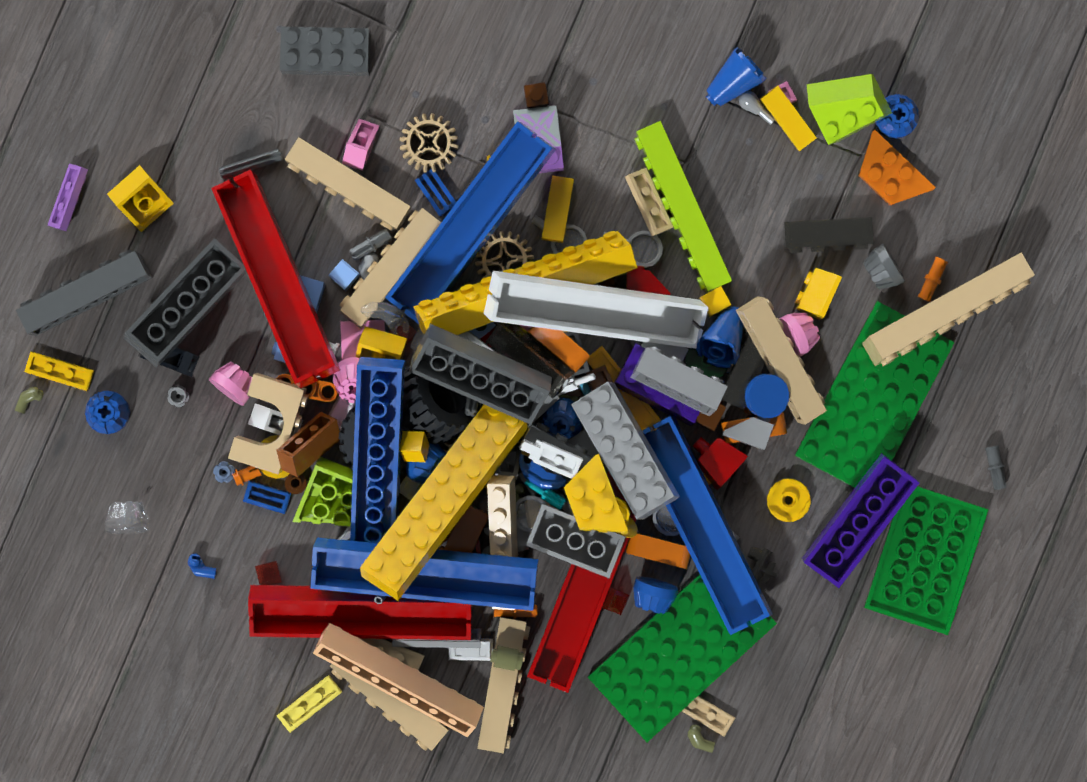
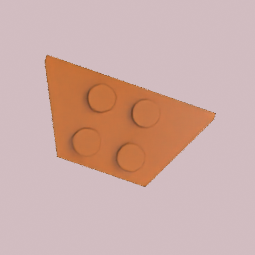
[858,130,936,206]

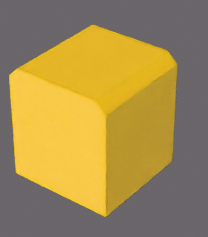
[699,286,731,318]
[399,431,429,462]

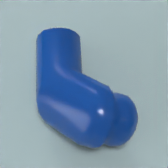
[188,553,217,579]

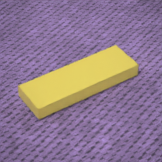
[277,675,342,733]

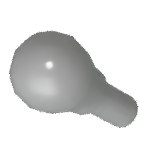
[739,91,775,125]

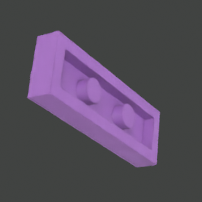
[48,164,88,231]

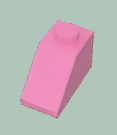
[342,119,379,171]

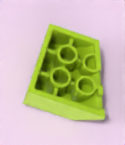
[807,74,892,145]
[293,457,353,527]

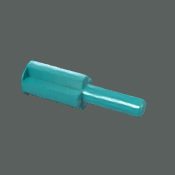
[525,480,567,511]

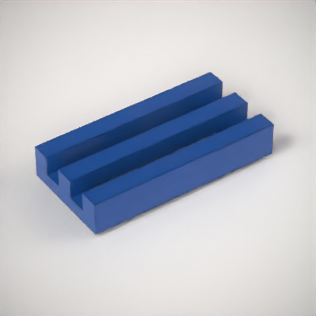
[415,169,456,217]
[243,481,292,514]

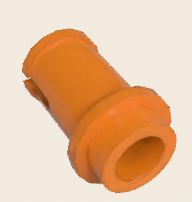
[232,466,262,486]

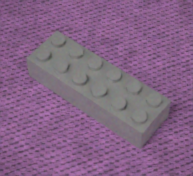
[571,381,680,520]

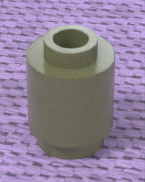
[490,645,524,671]

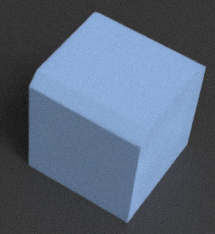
[328,259,360,291]

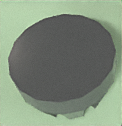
[863,244,905,289]

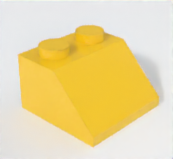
[107,165,174,232]
[795,268,842,320]
[356,326,407,360]

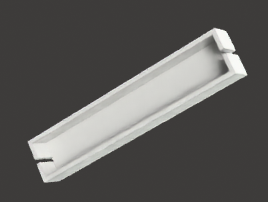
[484,271,708,349]

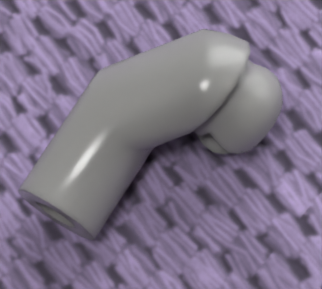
[358,253,379,280]

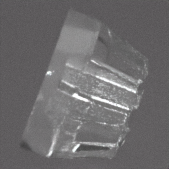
[105,501,149,534]

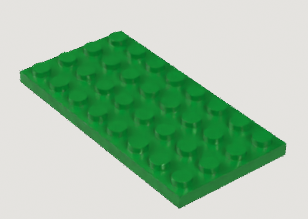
[794,301,955,488]
[588,574,777,742]

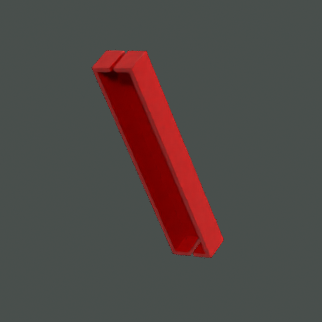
[211,169,341,389]
[527,470,636,693]
[248,585,472,640]

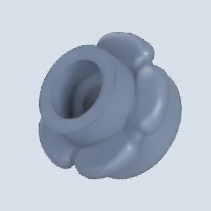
[213,461,235,483]

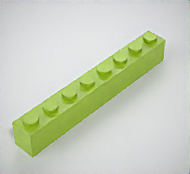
[634,121,732,293]

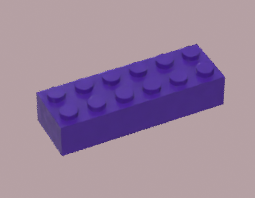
[802,453,920,588]

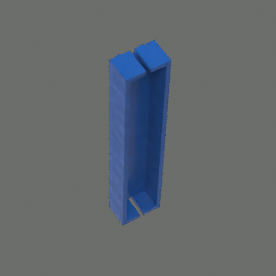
[385,121,556,324]
[642,416,773,635]
[310,537,539,611]

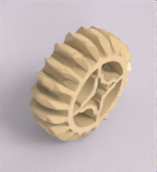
[400,113,459,173]
[475,231,534,279]

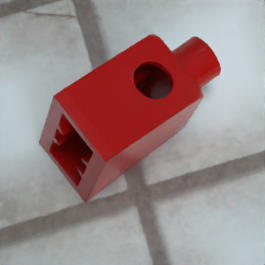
[692,437,748,491]

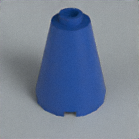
[706,47,767,106]
[696,306,744,368]

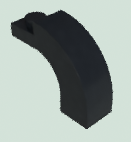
[138,348,200,377]

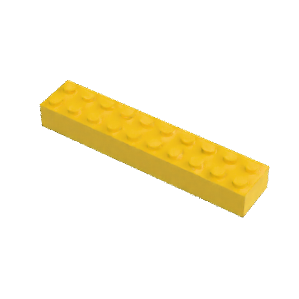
[414,231,637,335]
[360,405,527,601]

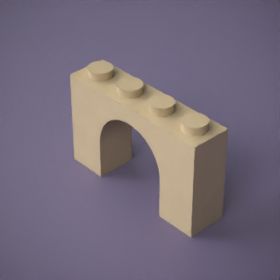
[228,373,309,474]

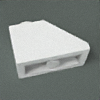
[248,403,303,435]

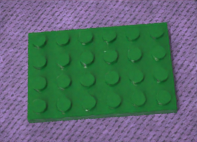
[863,486,988,635]

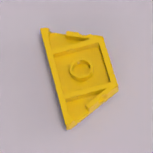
[564,454,629,535]

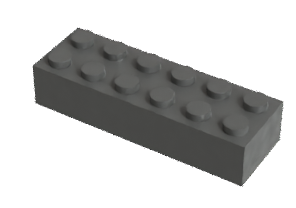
[124,238,246,368]
[16,250,153,336]
[409,324,552,425]

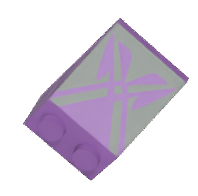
[513,106,564,174]

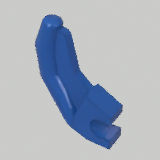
[520,455,567,490]

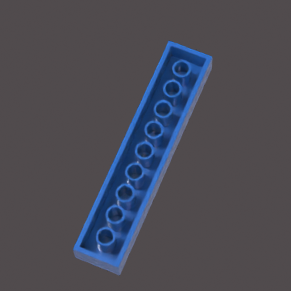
[350,357,405,543]

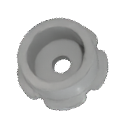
[167,386,189,407]

